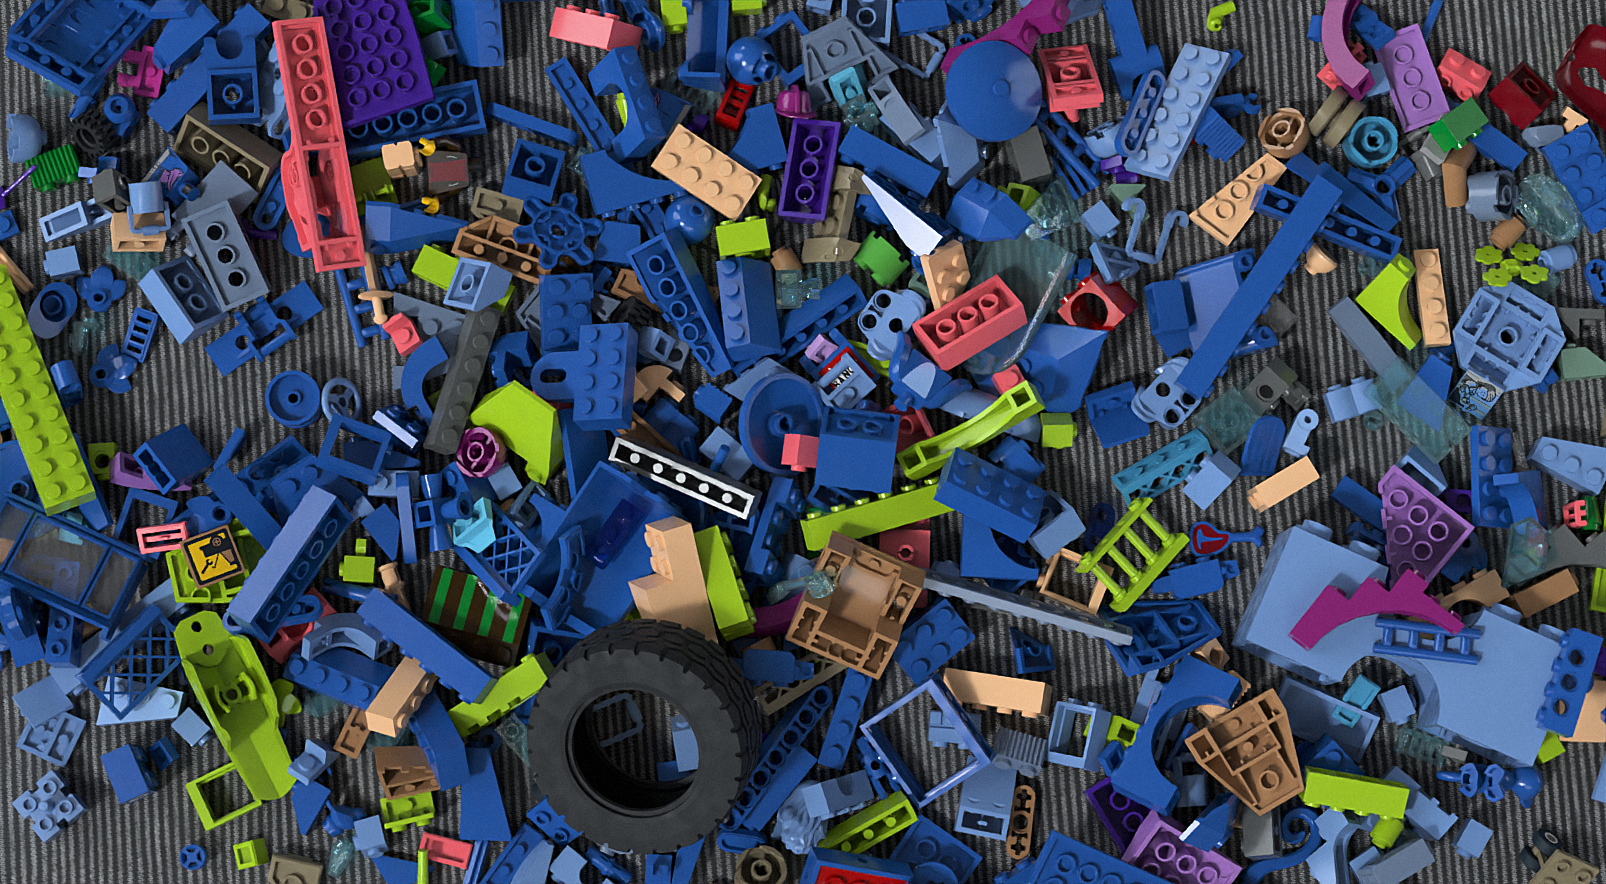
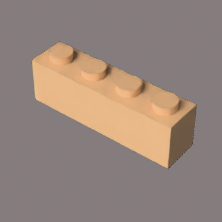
[365,656,439,737]

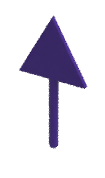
[0,164,37,210]

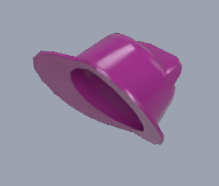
[774,85,816,118]

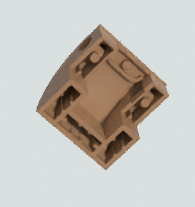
[785,530,927,680]

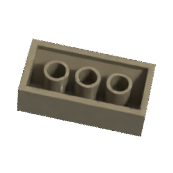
[173,101,283,204]

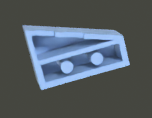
[96,676,188,726]

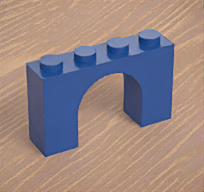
[588,45,666,164]

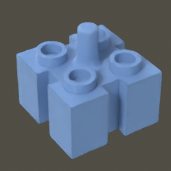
[12,770,90,843]

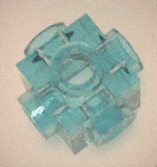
[841,93,880,133]

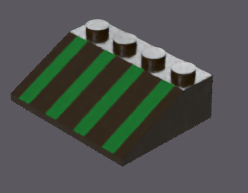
[421,564,533,668]

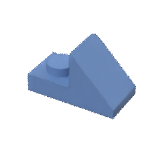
[288,738,340,786]

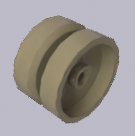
[1308,85,1366,150]

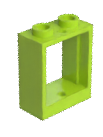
[185,762,266,831]

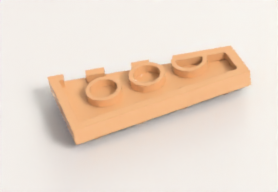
[1188,153,1287,247]

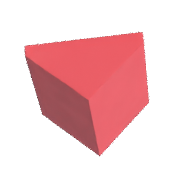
[883,404,935,454]

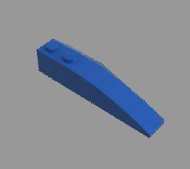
[626,228,734,378]

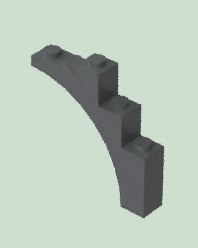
[1511,524,1606,590]

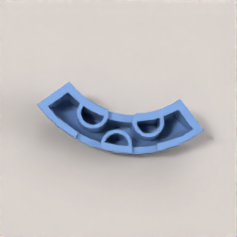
[939,387,1041,443]

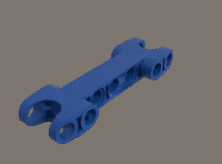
[1101,0,1166,102]

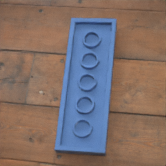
[1124,43,1232,182]

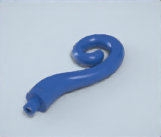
[1238,806,1323,884]

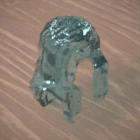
[1516,174,1583,244]

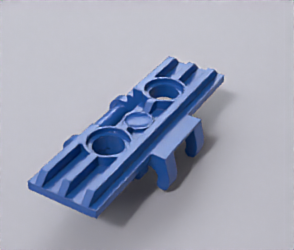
[204,281,324,377]

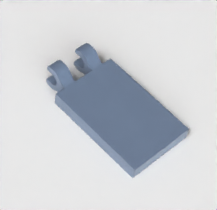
[166,160,260,257]

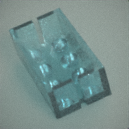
[1363,355,1473,465]

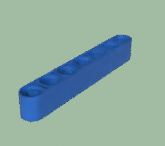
[718,684,833,831]

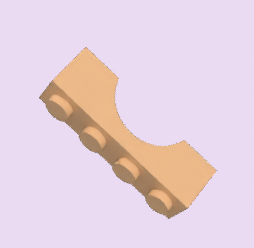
[1403,568,1510,640]

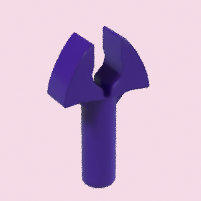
[241,219,279,240]

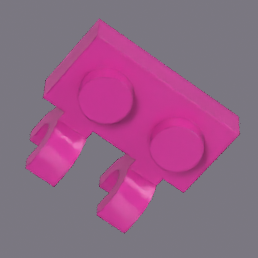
[117,45,165,99]

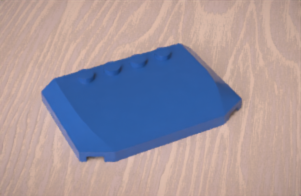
[5,0,159,97]

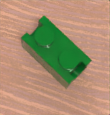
[408,0,451,38]

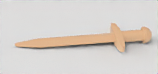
[358,225,394,325]

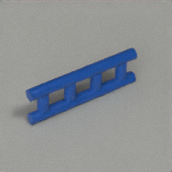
[1032,97,1109,189]
[334,266,392,348]
[1373,617,1481,665]

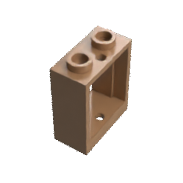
[1503,568,1579,620]

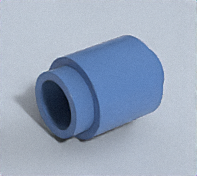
[1538,244,1577,275]

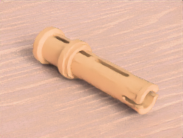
[376,561,412,612]

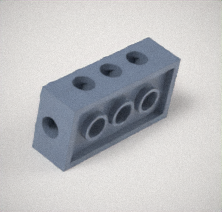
[181,198,273,312]

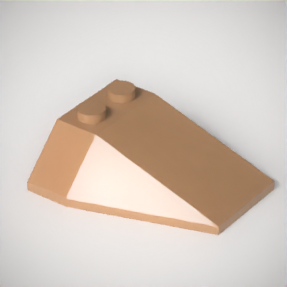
[1184,688,1304,816]

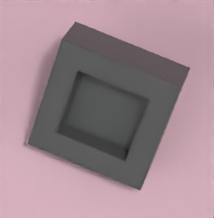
[1441,743,1475,764]

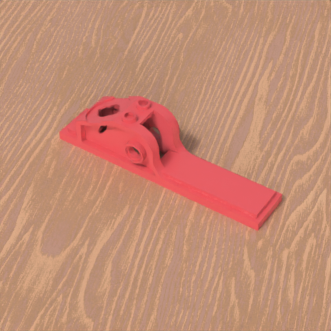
[272,16,367,273]

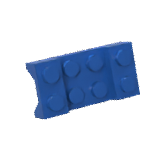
[1540,123,1606,235]
[539,272,594,376]
[744,476,806,590]

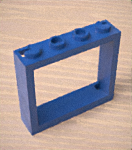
[859,672,996,810]

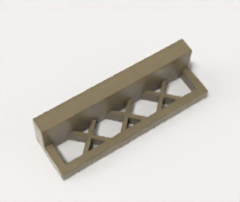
[752,651,847,715]

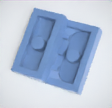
[16,712,86,768]

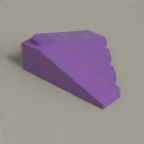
[1378,465,1475,590]
[1121,810,1243,884]

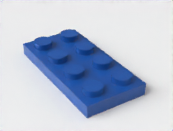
[1470,425,1513,529]

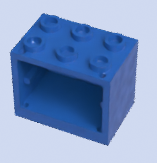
[815,406,900,494]

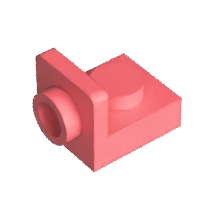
[382,313,424,357]

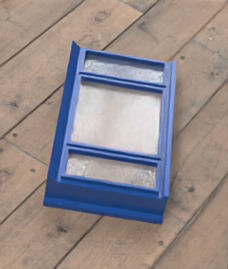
[0,491,148,642]

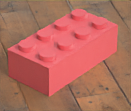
[912,274,1028,372]

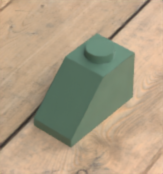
[1555,344,1606,382]

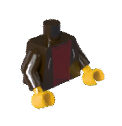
[418,134,483,214]

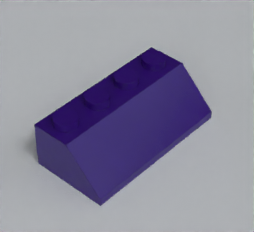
[777,118,842,224]

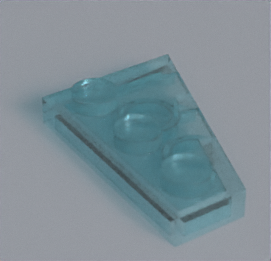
[1021,175,1081,244]

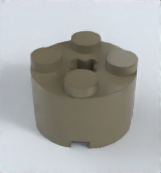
[734,845,787,884]

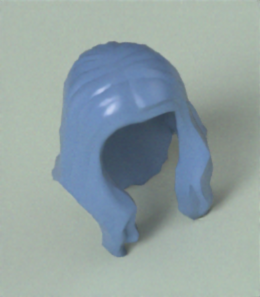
[771,779,829,854]

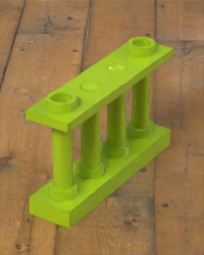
[1075,497,1190,612]

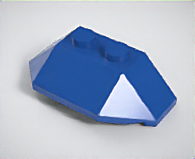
[945,177,1033,242]
[1179,791,1240,852]

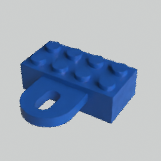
[530,323,638,431]
[0,557,47,668]

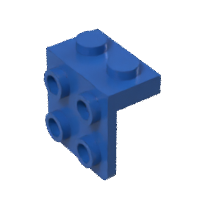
[1084,381,1150,448]

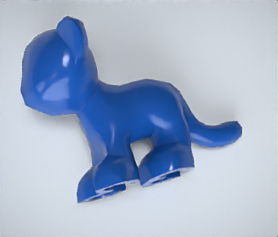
[1436,759,1544,809]

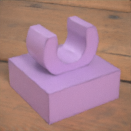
[804,334,839,364]

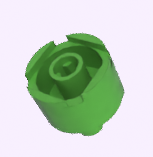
[853,231,910,287]

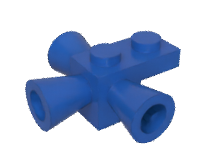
[413,473,473,552]

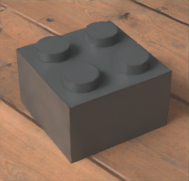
[1005,126,1054,187]

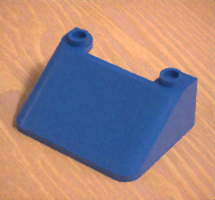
[1173,248,1278,360]

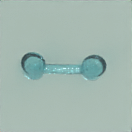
[766,571,836,605]

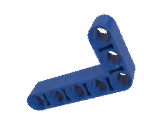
[0,360,84,432]

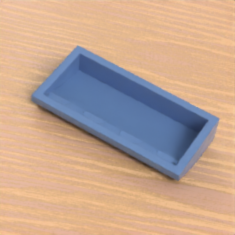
[1277,673,1380,763]

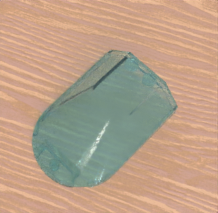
[959,229,1078,375]

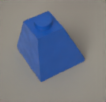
[152,2,220,75]

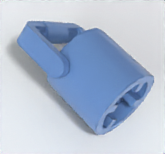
[127,180,171,236]
[1172,752,1209,807]

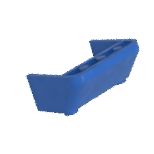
[678,0,731,92]

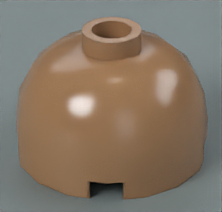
[1258,108,1310,159]

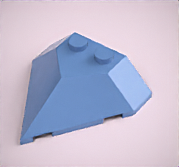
[933,99,989,190]

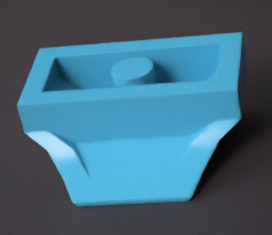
[828,63,868,118]
[450,497,496,554]

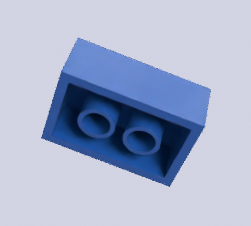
[892,595,976,685]

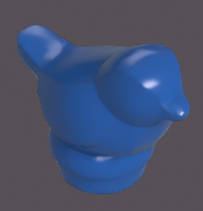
[322,800,367,837]

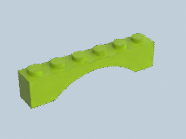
[896,380,1046,481]

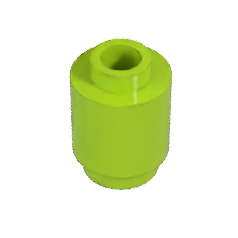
[1370,817,1405,849]

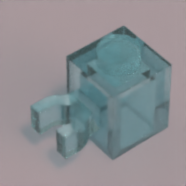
[775,270,820,309]

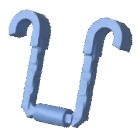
[884,33,946,80]
[1122,196,1189,264]
[593,692,644,748]

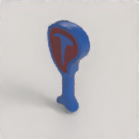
[1188,521,1264,558]

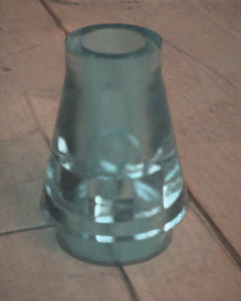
[325,838,356,878]

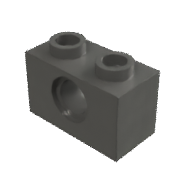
[1238,356,1299,416]

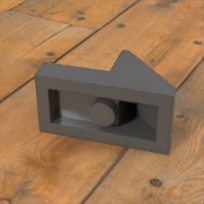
[1555,307,1604,341]

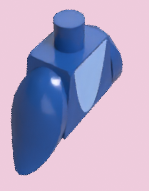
[888,330,972,412]

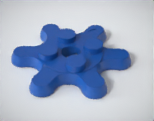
[513,192,604,270]

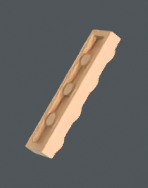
[1412,248,1451,348]

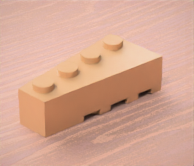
[943,668,1053,718]

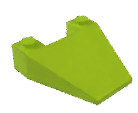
[464,380,565,485]

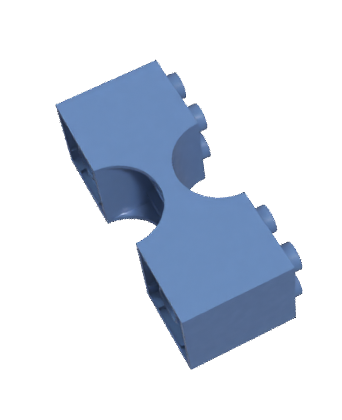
[1231,519,1579,768]

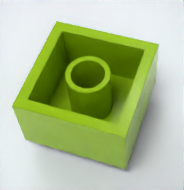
[716,216,770,260]

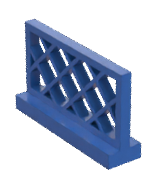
[452,501,545,607]
[75,604,182,720]

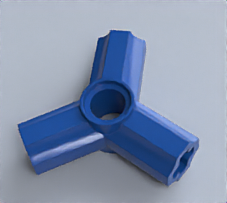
[1345,155,1417,223]

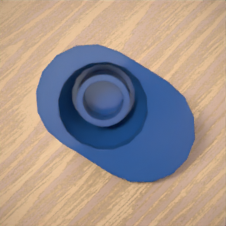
[28,282,77,338]

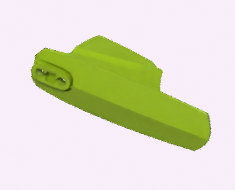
[173,610,297,800]

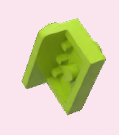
[380,791,437,833]

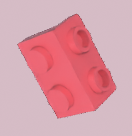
[1436,47,1492,101]

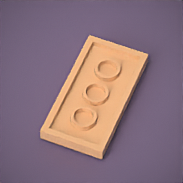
[650,124,762,221]

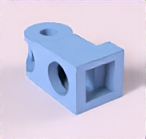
[1281,409,1319,459]

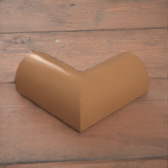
[1442,140,1477,207]

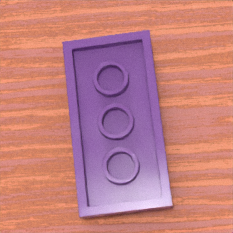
[1374,23,1450,134]

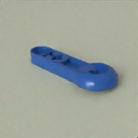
[621,0,666,52]

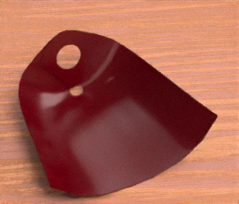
[1555,24,1606,132]

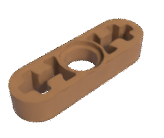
[1006,785,1035,859]

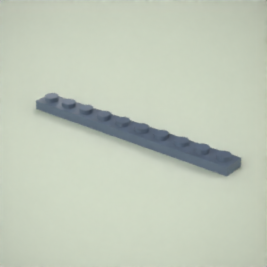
[913,565,1133,646]

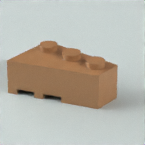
[374,746,440,801]

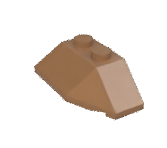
[451,215,553,285]

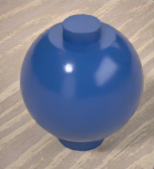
[726,35,778,86]

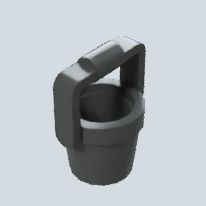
[1398,125,1443,182]

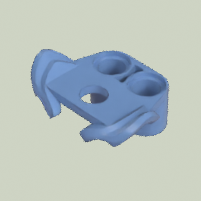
[858,290,926,361]
[1131,357,1201,430]

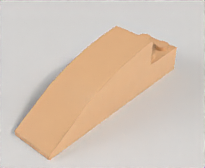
[628,516,719,645]

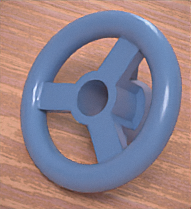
[321,377,362,422]

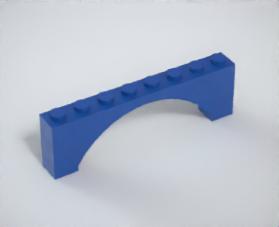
[579,103,787,219]

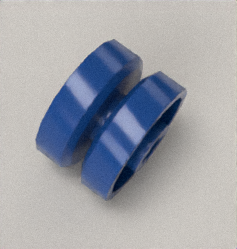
[265,370,323,429]

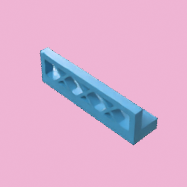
[1111,428,1214,508]

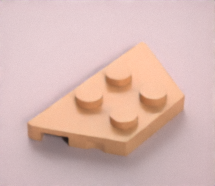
[920,240,971,310]

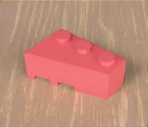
[549,5,643,52]

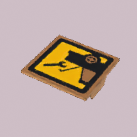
[179,525,246,590]

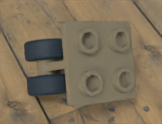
[1519,828,1599,884]

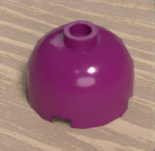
[456,427,507,478]

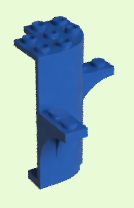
[520,461,690,637]

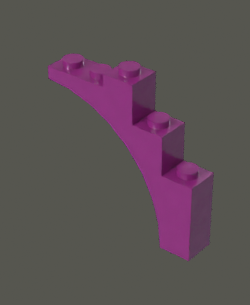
[940,0,1072,75]
[1287,568,1464,652]

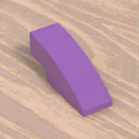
[109,451,192,491]

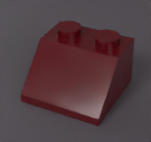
[1487,60,1557,130]

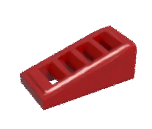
[714,77,756,132]

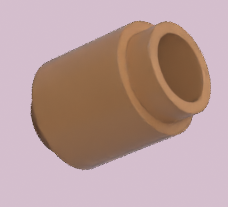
[1489,213,1526,251]
[770,246,805,285]

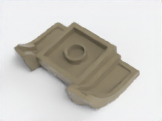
[800,165,871,264]

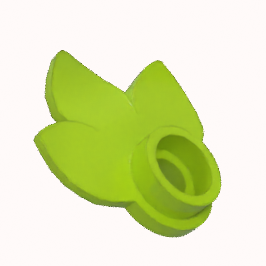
[270,679,302,727]

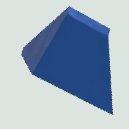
[1009,626,1055,675]

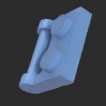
[811,352,877,409]

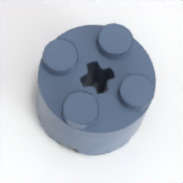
[1466,170,1519,222]

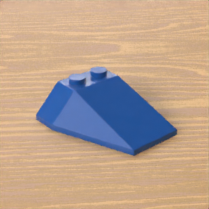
[1097,600,1222,677]

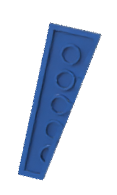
[169,434,310,541]

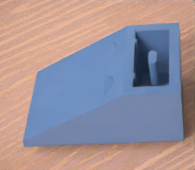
[953,756,1017,841]

